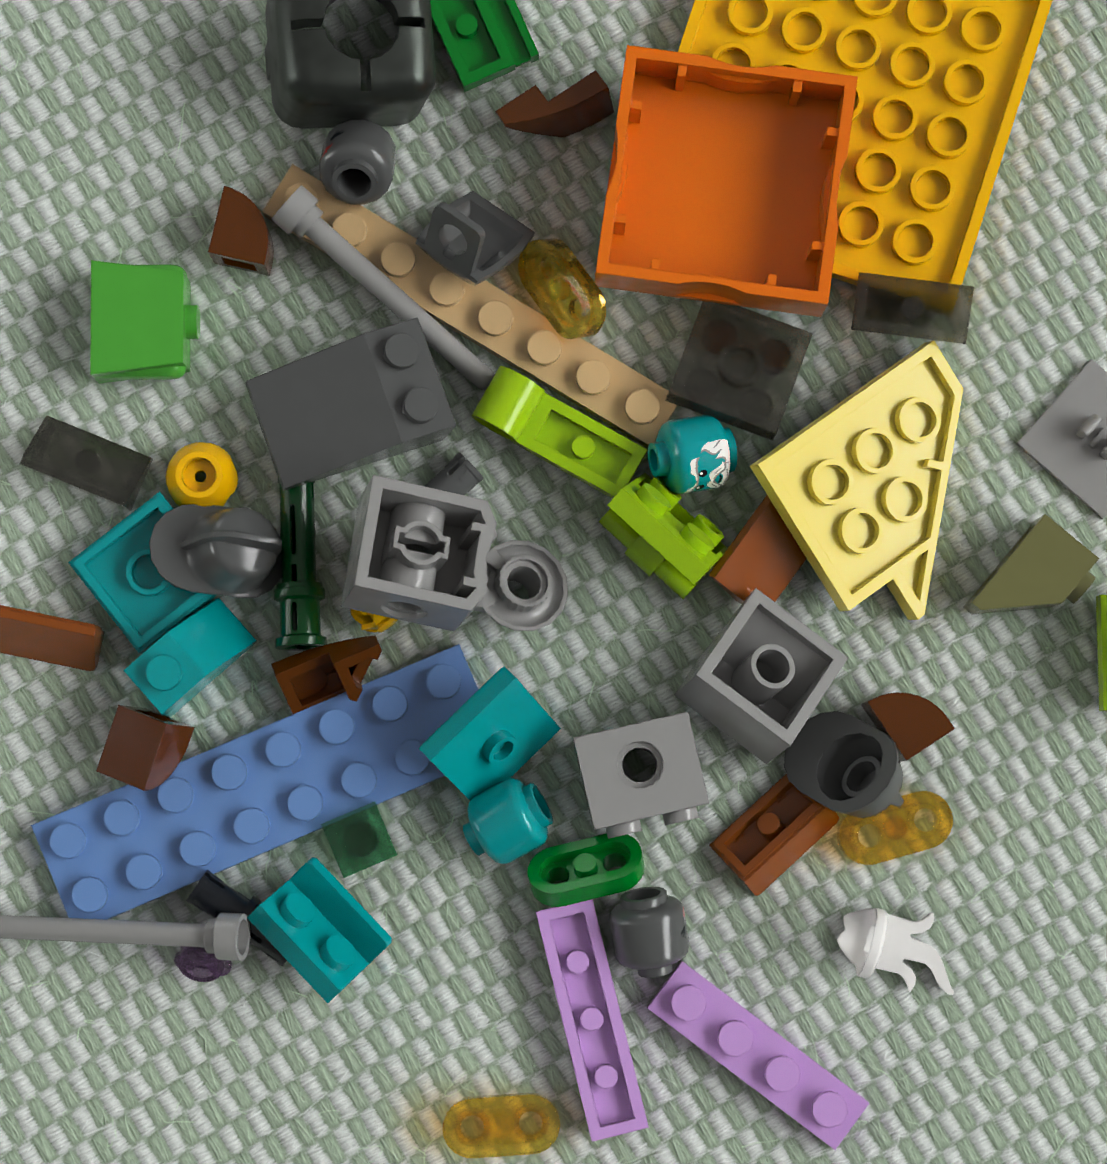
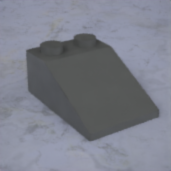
[245,317,456,491]

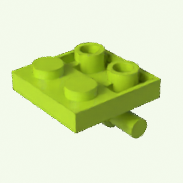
[599,473,728,599]

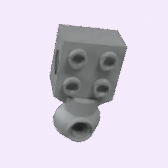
[341,475,568,631]

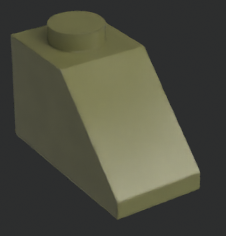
[963,514,1099,615]

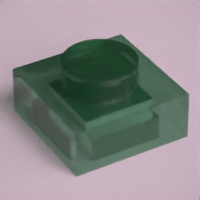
[321,801,398,878]

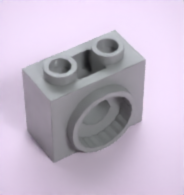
[573,712,709,839]

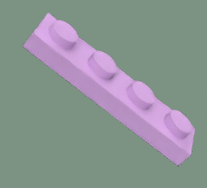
[536,899,649,1142]
[647,961,869,1150]

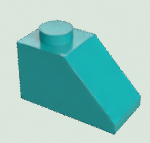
[123,598,257,717]

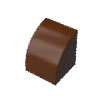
[208,186,274,276]
[861,692,955,762]
[96,705,195,791]

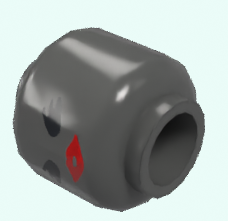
[319,119,396,205]
[609,887,689,978]

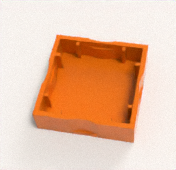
[594,45,858,317]

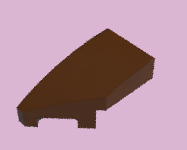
[495,70,614,138]
[271,635,382,714]

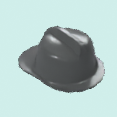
[149,504,282,598]
[784,711,904,818]

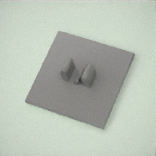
[1016,359,1107,519]

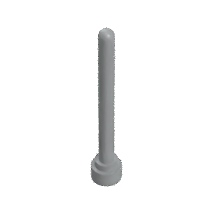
[271,185,495,390]
[0,913,250,961]

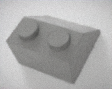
[674,588,848,764]

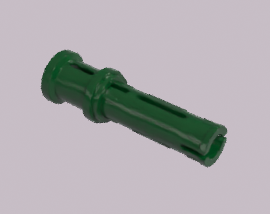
[273,478,327,651]

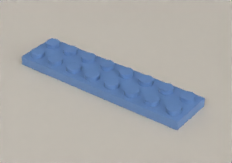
[31,644,478,920]

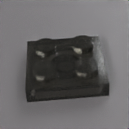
[665,301,813,441]

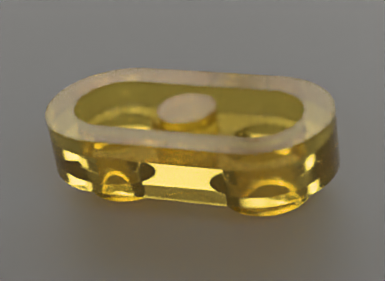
[518,238,606,339]
[837,791,953,865]
[443,1093,560,1158]

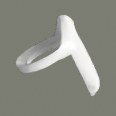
[837,908,954,995]

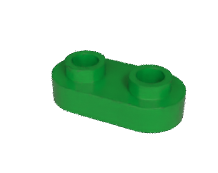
[527,833,645,907]

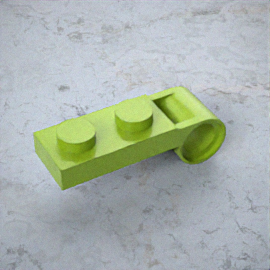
[471,366,647,499]

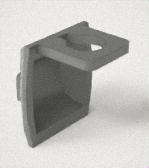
[416,191,535,285]

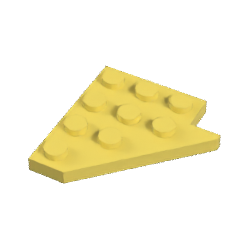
[750,341,963,620]

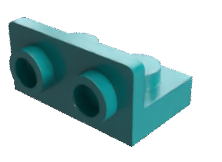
[247,857,392,1003]

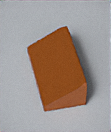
[709,495,807,604]
[0,605,105,671]
[709,774,839,896]

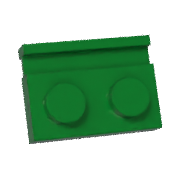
[430,0,539,92]

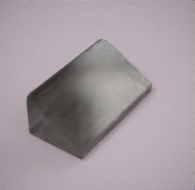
[851,272,974,345]
[19,415,153,511]

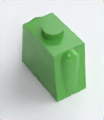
[90,260,200,384]

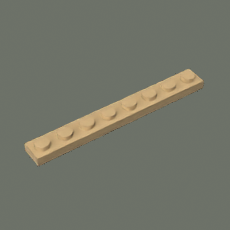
[262,164,681,448]

